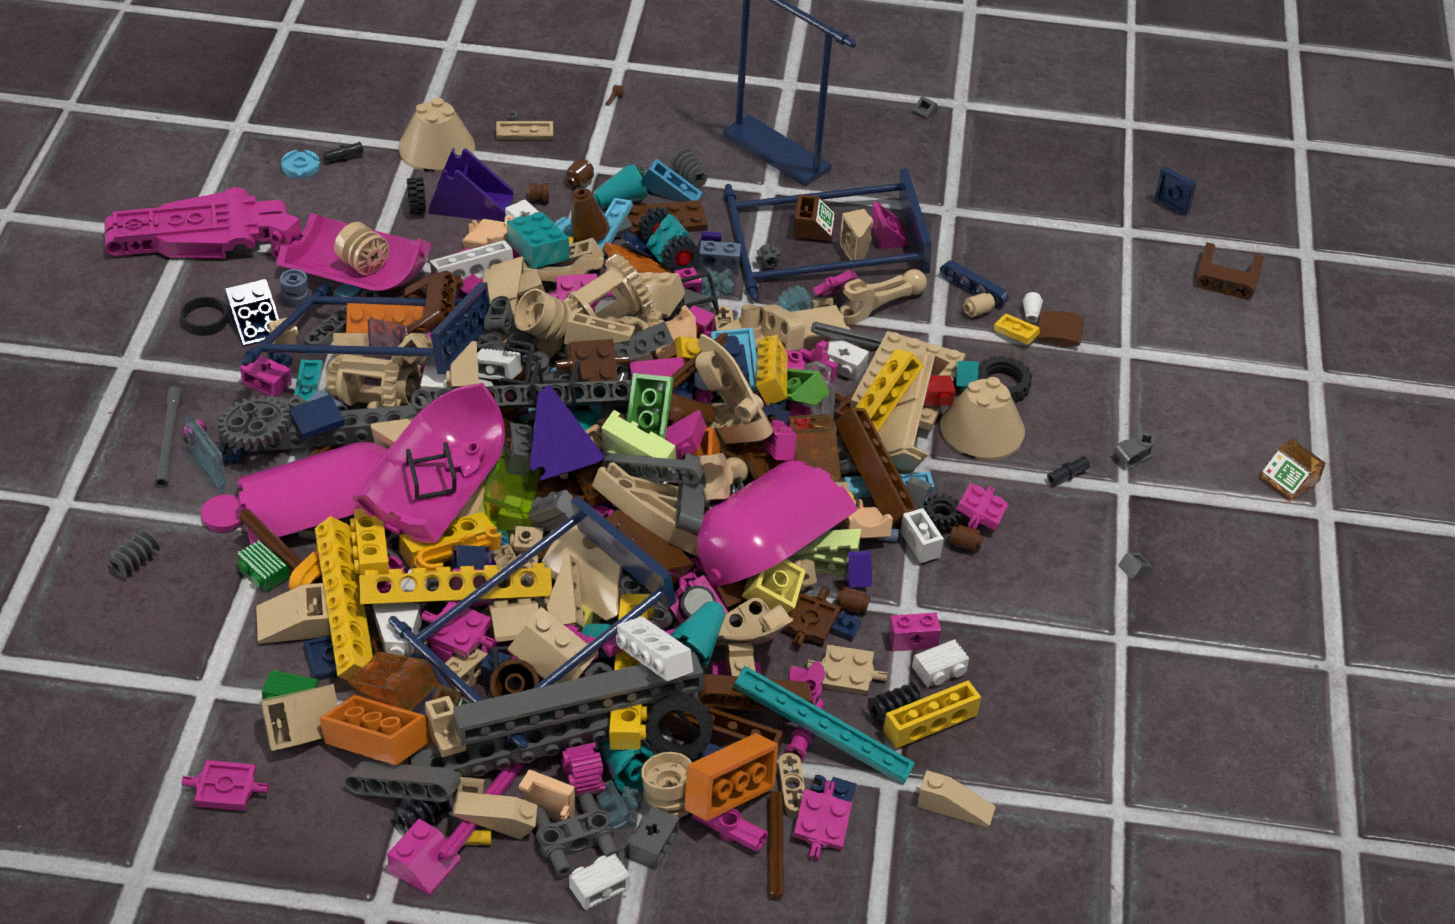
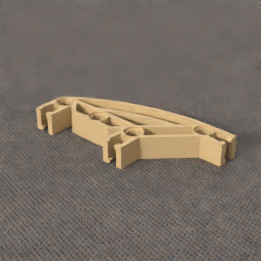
[592,462,712,558]

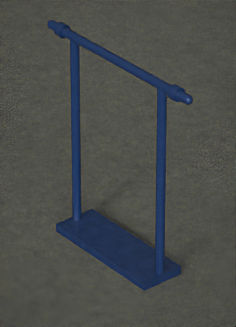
[723,0,857,187]
[724,168,931,301]
[241,282,491,374]
[388,496,677,749]

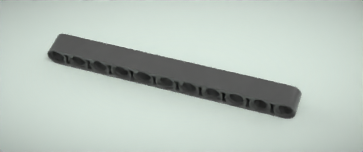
[411,380,632,412]

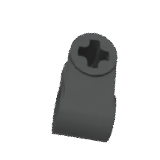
[484,296,514,334]
[1114,432,1156,468]

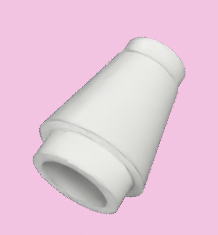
[1023,292,1043,323]

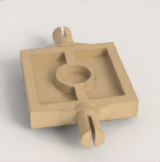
[807,645,888,696]

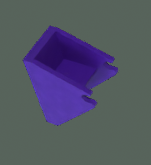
[429,148,514,222]
[530,384,605,481]

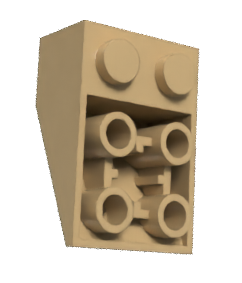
[256,583,330,644]
[260,684,338,751]

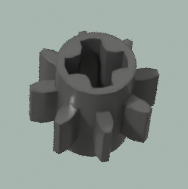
[756,244,781,268]

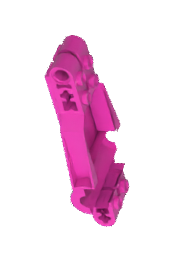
[104,187,288,259]

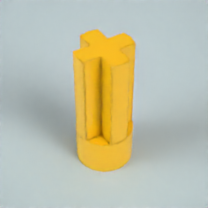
[463,830,492,845]

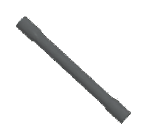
[155,386,181,488]

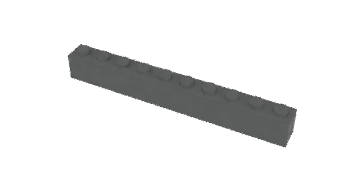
[453,652,704,746]

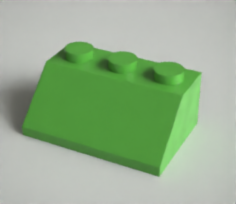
[758,368,830,405]
[627,373,674,439]

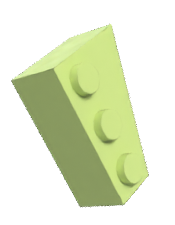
[602,410,676,472]
[787,529,861,577]

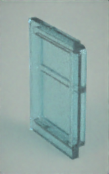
[184,416,226,492]

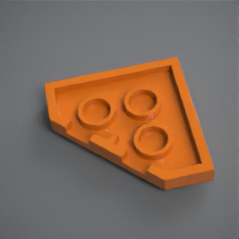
[603,242,675,273]

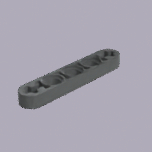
[305,289,380,345]
[601,453,704,484]

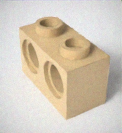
[439,647,488,697]

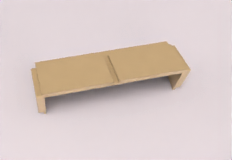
[483,256,524,352]
[878,352,950,474]

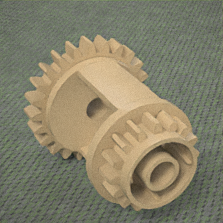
[564,254,653,321]
[325,354,422,407]

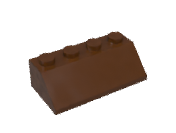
[606,509,695,584]

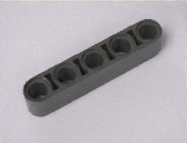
[675,453,705,534]
[345,761,461,802]

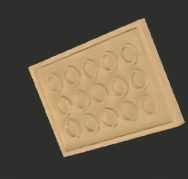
[850,331,966,431]

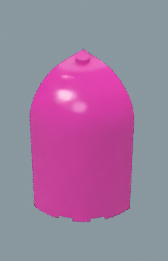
[276,213,433,291]
[351,383,505,543]
[238,442,389,545]
[697,461,858,588]

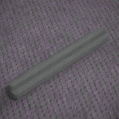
[811,321,883,348]

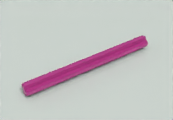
[439,762,523,861]

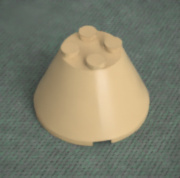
[399,98,475,173]
[940,377,1025,461]

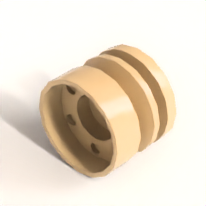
[334,222,389,275]
[514,288,572,343]
[642,752,692,818]

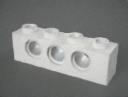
[430,240,513,279]
[616,616,693,681]

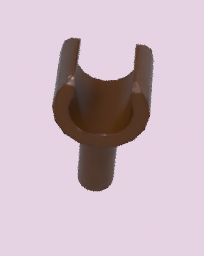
[606,85,624,106]

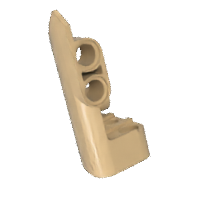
[719,304,805,356]
[695,333,773,444]
[542,525,622,621]
[715,598,793,649]

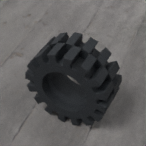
[407,177,426,214]
[922,494,962,535]

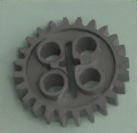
[217,396,291,451]

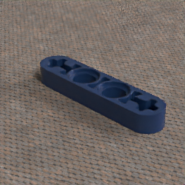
[940,260,1009,308]

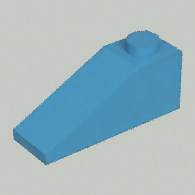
[641,159,703,202]

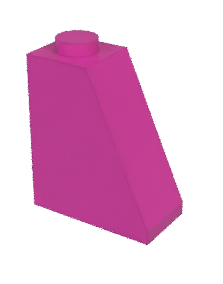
[630,357,688,382]

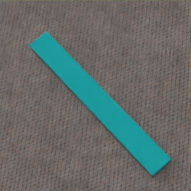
[732,665,915,785]

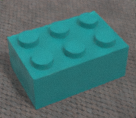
[506,212,569,269]

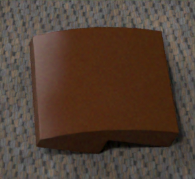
[1036,311,1084,348]

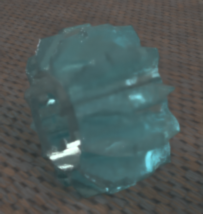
[777,285,812,312]

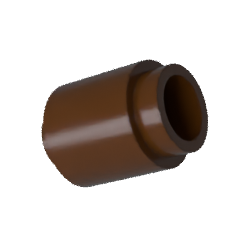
[949,525,984,552]
[835,586,871,614]

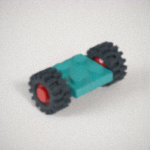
[638,207,701,273]

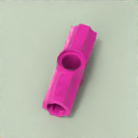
[692,809,768,852]

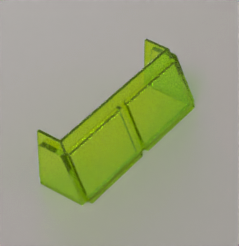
[483,418,542,530]

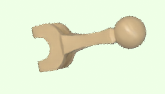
[524,254,604,282]
[839,269,927,325]
[699,453,748,501]

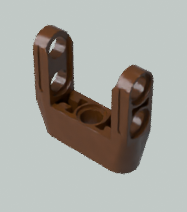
[1197,242,1264,299]
[399,271,457,344]

